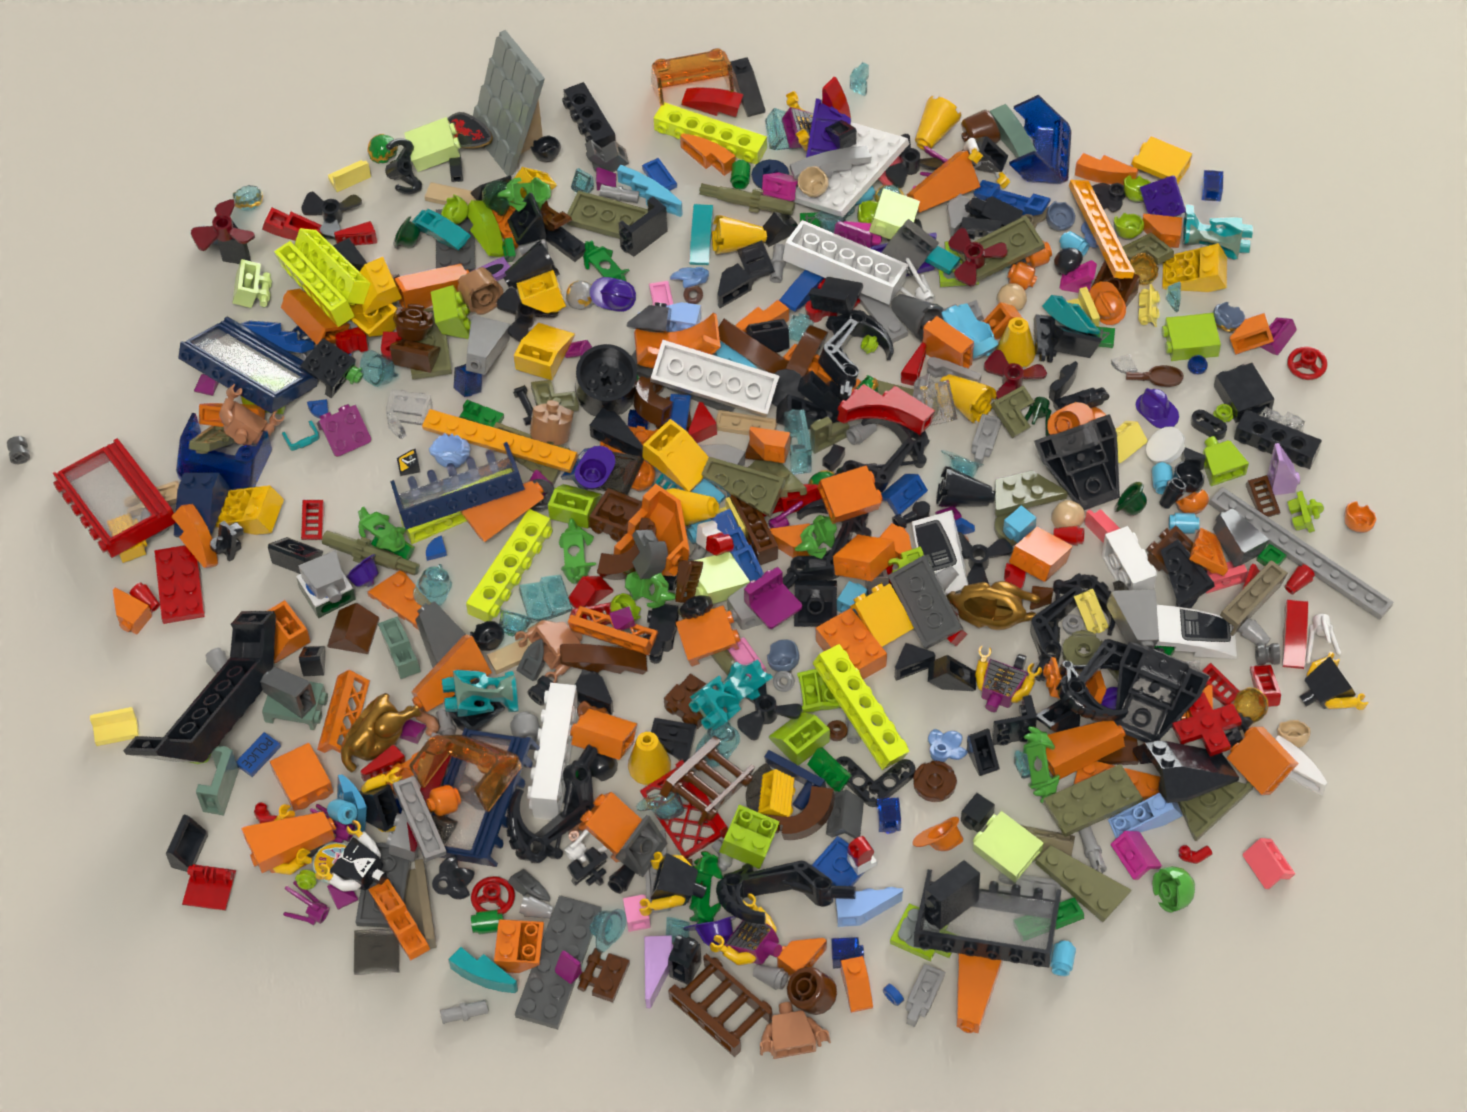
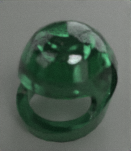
[482,180,510,216]

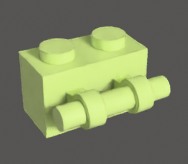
[232,259,272,308]

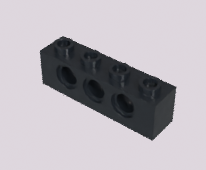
[562,82,616,148]
[1234,410,1322,469]

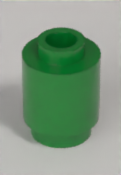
[730,160,751,189]
[471,910,504,935]

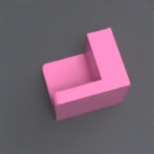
[623,895,651,932]

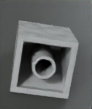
[1106,590,1159,648]

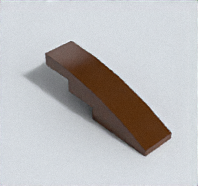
[560,644,647,675]

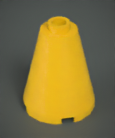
[915,96,962,150]
[712,215,767,254]
[996,317,1036,368]
[939,374,996,423]
[666,488,719,526]
[628,732,671,785]

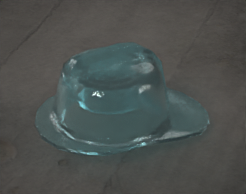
[814,206,855,233]
[360,350,398,387]
[941,450,984,477]
[413,564,452,606]
[499,608,539,637]
[696,722,740,767]
[636,792,684,819]
[589,909,626,953]

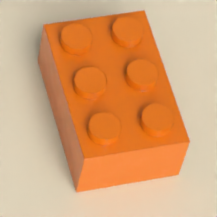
[816,608,887,680]

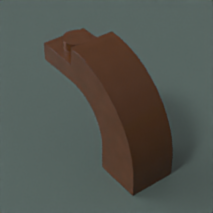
[634,376,673,427]
[597,518,656,580]
[763,786,835,840]

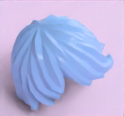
[429,433,471,468]

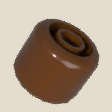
[961,110,1001,144]
[787,967,837,1015]

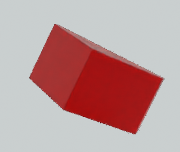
[688,402,717,444]
[567,576,613,609]

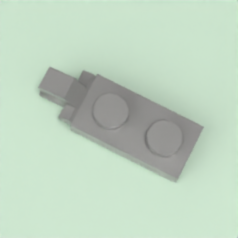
[972,414,1001,467]
[906,964,946,1027]

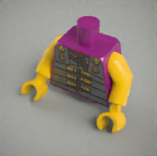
[782,91,813,151]
[975,646,1042,712]
[710,894,782,965]

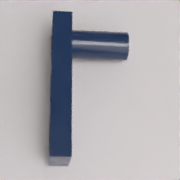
[764,750,826,811]

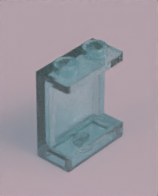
[784,410,812,475]

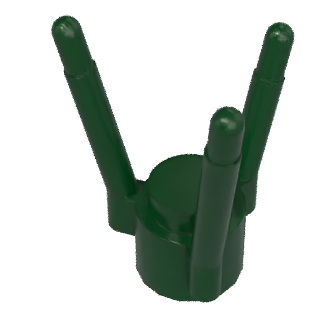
[1025,397,1052,436]

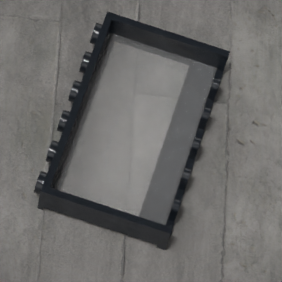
[914,869,1061,968]

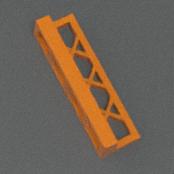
[568,606,658,655]
[317,670,370,753]

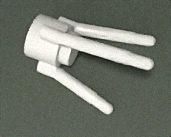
[900,258,935,303]
[1306,614,1341,664]
[564,829,607,863]

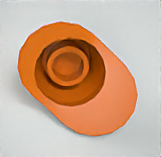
[1089,282,1126,325]
[1047,402,1094,435]
[912,817,963,851]

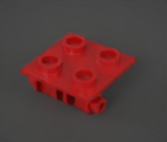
[182,864,236,911]

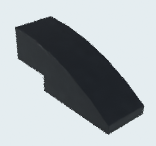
[797,371,847,415]

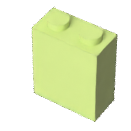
[404,117,461,172]
[869,188,920,239]
[694,552,750,604]
[973,811,1044,883]

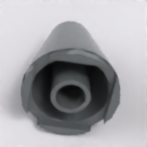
[891,294,944,341]

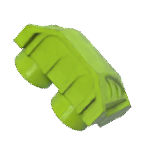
[797,669,841,713]

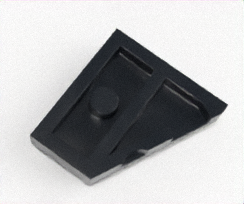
[651,718,697,763]

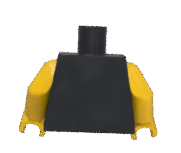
[1299,652,1368,710]
[359,767,403,832]
[639,852,706,916]

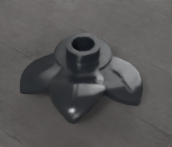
[1092,183,1126,212]
[432,855,475,899]

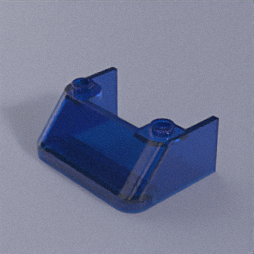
[1009,95,1072,184]
[176,413,272,490]

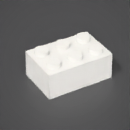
[1102,526,1157,591]

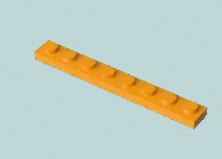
[1069,180,1135,279]
[422,409,578,473]

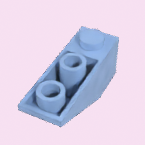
[638,302,701,332]
[1108,793,1183,839]
[835,887,903,927]

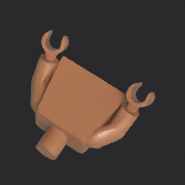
[219,384,284,447]
[515,620,582,683]
[760,1002,831,1059]

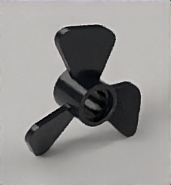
[886,134,942,188]
[301,191,362,239]
[497,288,559,342]
[958,532,1013,585]
[737,683,802,740]

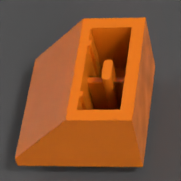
[267,600,310,664]
[494,919,544,973]

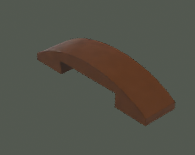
[540,201,572,231]
[718,318,789,374]
[786,325,828,377]

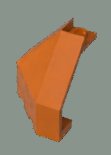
[613,483,689,576]

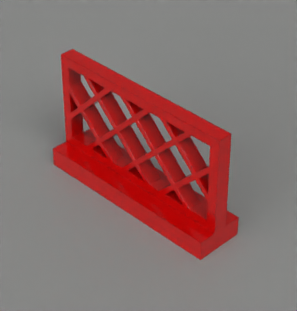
[640,760,728,858]

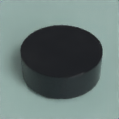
[1013,654,1027,671]

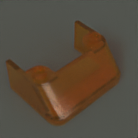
[651,48,734,106]
[409,735,522,812]

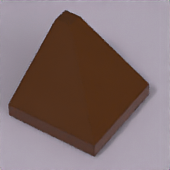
[1030,586,1053,610]

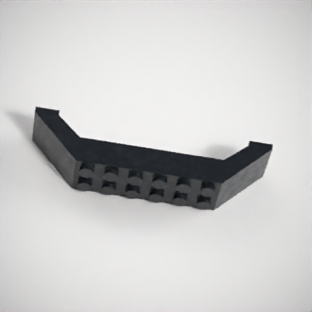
[123,611,276,763]

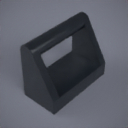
[166,814,208,872]

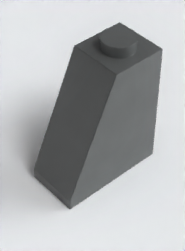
[1213,508,1269,567]
[415,601,466,668]
[260,666,316,719]

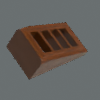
[1245,475,1281,517]
[675,560,703,603]

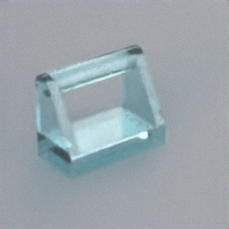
[765,108,794,150]

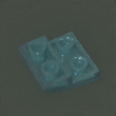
[518,575,572,624]

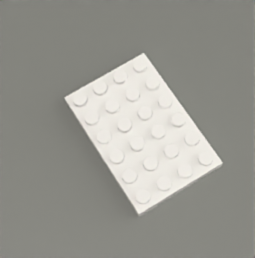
[792,122,909,217]

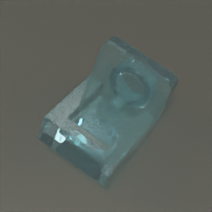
[850,62,869,96]
[789,313,814,342]

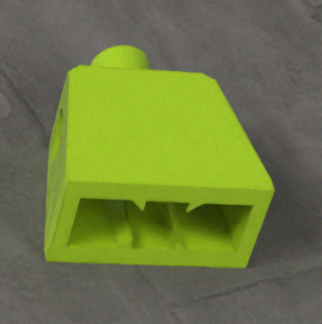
[1203,436,1249,487]

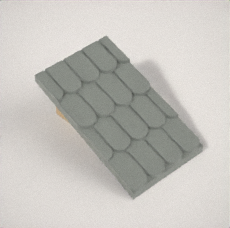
[473,30,545,176]

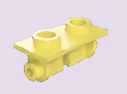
[1138,284,1160,327]
[1074,589,1109,634]

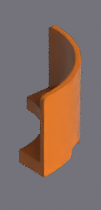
[634,313,721,368]

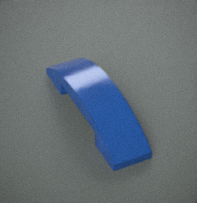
[974,180,1051,216]

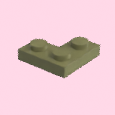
[1122,233,1174,265]
[531,380,579,411]
[991,385,1034,438]
[810,417,849,454]

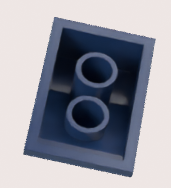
[174,473,230,537]

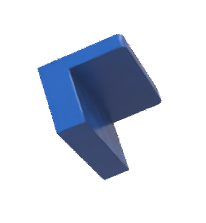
[881,474,928,515]

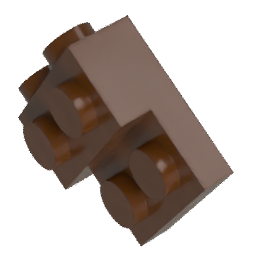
[589,488,642,541]
[1146,525,1193,576]
[664,673,714,729]

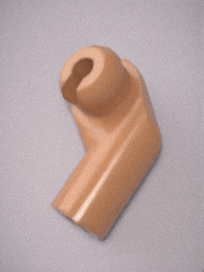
[416,710,440,737]
[568,822,585,841]

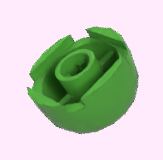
[1152,866,1195,913]

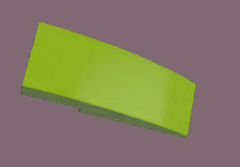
[467,200,504,257]

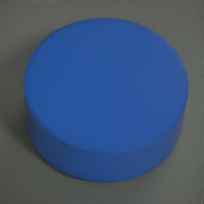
[883,983,904,1006]

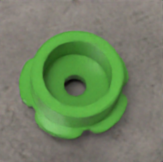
[346,366,364,384]

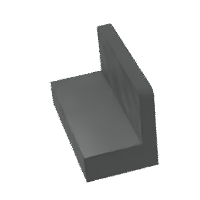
[826,790,864,839]

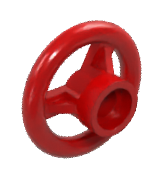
[1287,346,1328,380]
[471,876,515,914]

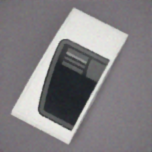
[912,510,968,595]
[1155,605,1237,659]

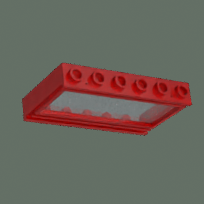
[53,438,176,558]

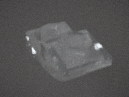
[1261,407,1305,432]

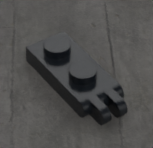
[545,227,585,262]
[1034,314,1057,363]
[1053,387,1110,411]

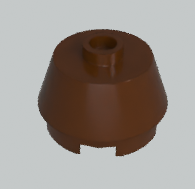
[393,304,433,341]

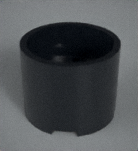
[576,344,637,417]

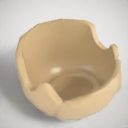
[798,166,829,198]
[996,283,1027,311]
[1051,500,1085,528]
[1277,720,1311,748]

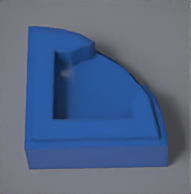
[307,399,329,419]
[955,517,975,535]
[426,535,447,561]

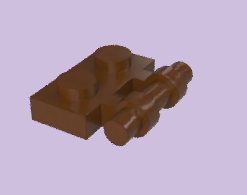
[577,948,630,1003]

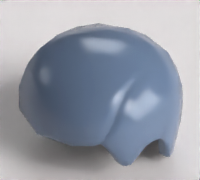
[1046,201,1076,231]
[767,639,800,672]

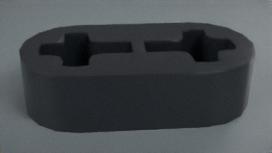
[1191,410,1227,440]

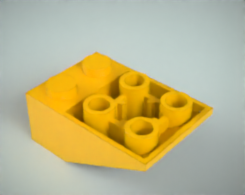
[1162,243,1227,292]
[514,323,575,380]
[643,419,709,492]
[215,485,284,535]

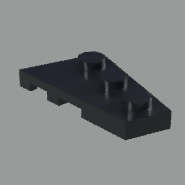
[1161,539,1215,607]

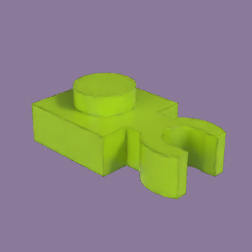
[888,546,924,573]

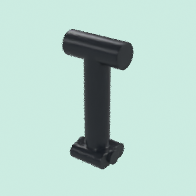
[513,385,533,426]

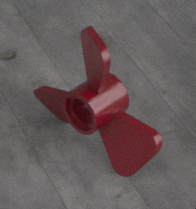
[191,199,255,251]
[948,228,1008,287]
[984,350,1047,399]

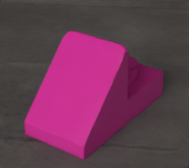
[1059,260,1097,293]

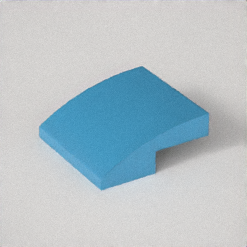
[337,774,367,832]

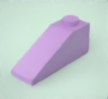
[1267,443,1300,495]
[644,935,673,1008]

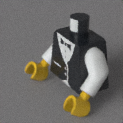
[961,136,1010,189]
[315,820,387,891]

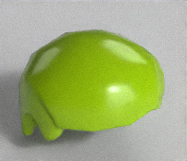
[1124,175,1151,202]
[441,194,468,225]
[857,201,878,223]
[1114,213,1144,239]
[610,593,641,622]

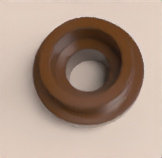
[683,285,703,304]
[827,720,848,741]

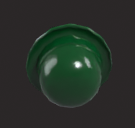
[393,216,420,248]
[1115,482,1147,516]

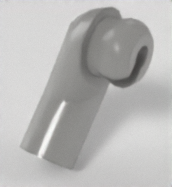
[712,840,733,871]

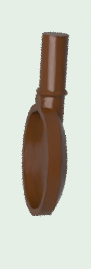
[1126,365,1184,387]

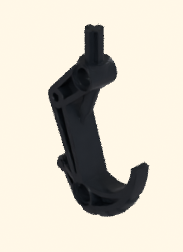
[818,310,894,400]
[830,418,930,493]
[783,498,872,589]
[1030,573,1116,681]
[1056,639,1164,721]
[506,744,598,863]
[716,860,856,924]

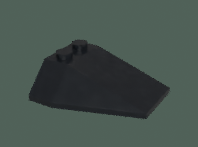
[1034,414,1120,510]
[1114,642,1210,743]
[1132,741,1239,803]

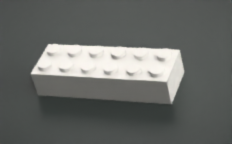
[782,220,909,305]
[650,340,779,417]
[527,683,578,820]

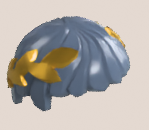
[1213,302,1245,332]

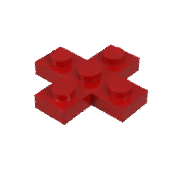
[1172,692,1242,756]

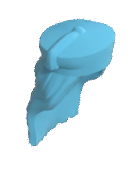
[941,303,999,359]

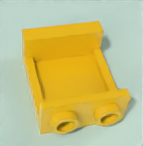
[1131,136,1192,184]
[850,583,914,647]

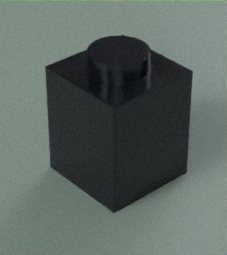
[961,793,995,833]

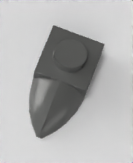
[516,639,545,681]
[508,869,550,902]

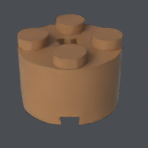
[457,267,503,315]
[530,400,574,445]

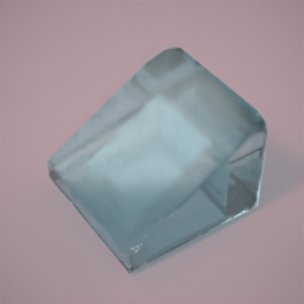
[571,168,594,193]
[1166,282,1181,312]
[1014,750,1031,779]
[666,917,690,944]

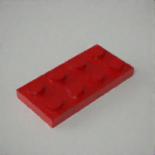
[154,545,205,624]

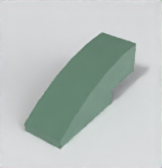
[990,104,1036,161]
[378,616,421,679]

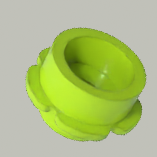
[860,335,878,354]
[1213,404,1233,422]
[295,869,317,890]

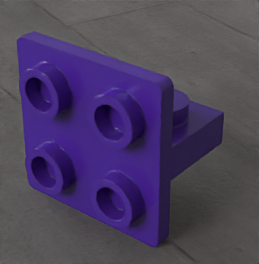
[1140,175,1186,217]

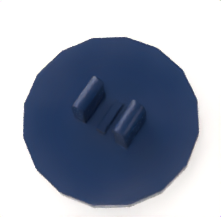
[751,159,790,189]

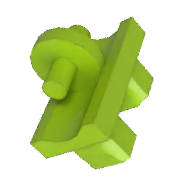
[1287,491,1324,533]

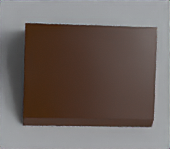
[1092,260,1140,307]
[390,339,440,373]
[327,603,380,654]

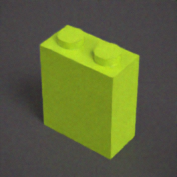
[1162,313,1221,361]

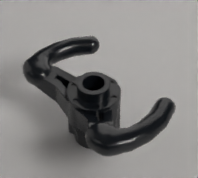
[385,138,422,195]

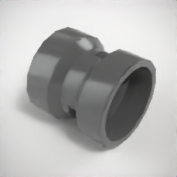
[7,436,30,464]
[1255,643,1280,665]

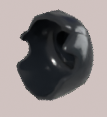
[530,135,560,162]
[1054,247,1083,275]
[1173,461,1205,493]
[470,621,505,651]
[589,753,618,781]

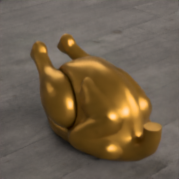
[947,581,1040,630]
[341,693,421,773]

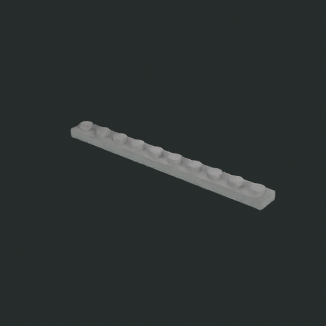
[1209,487,1394,620]

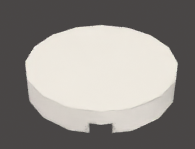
[1146,427,1185,464]

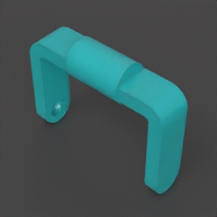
[282,420,320,451]

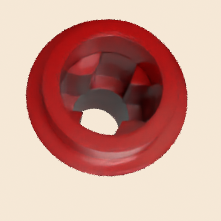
[1053,525,1085,546]
[1284,564,1315,595]
[129,582,160,613]

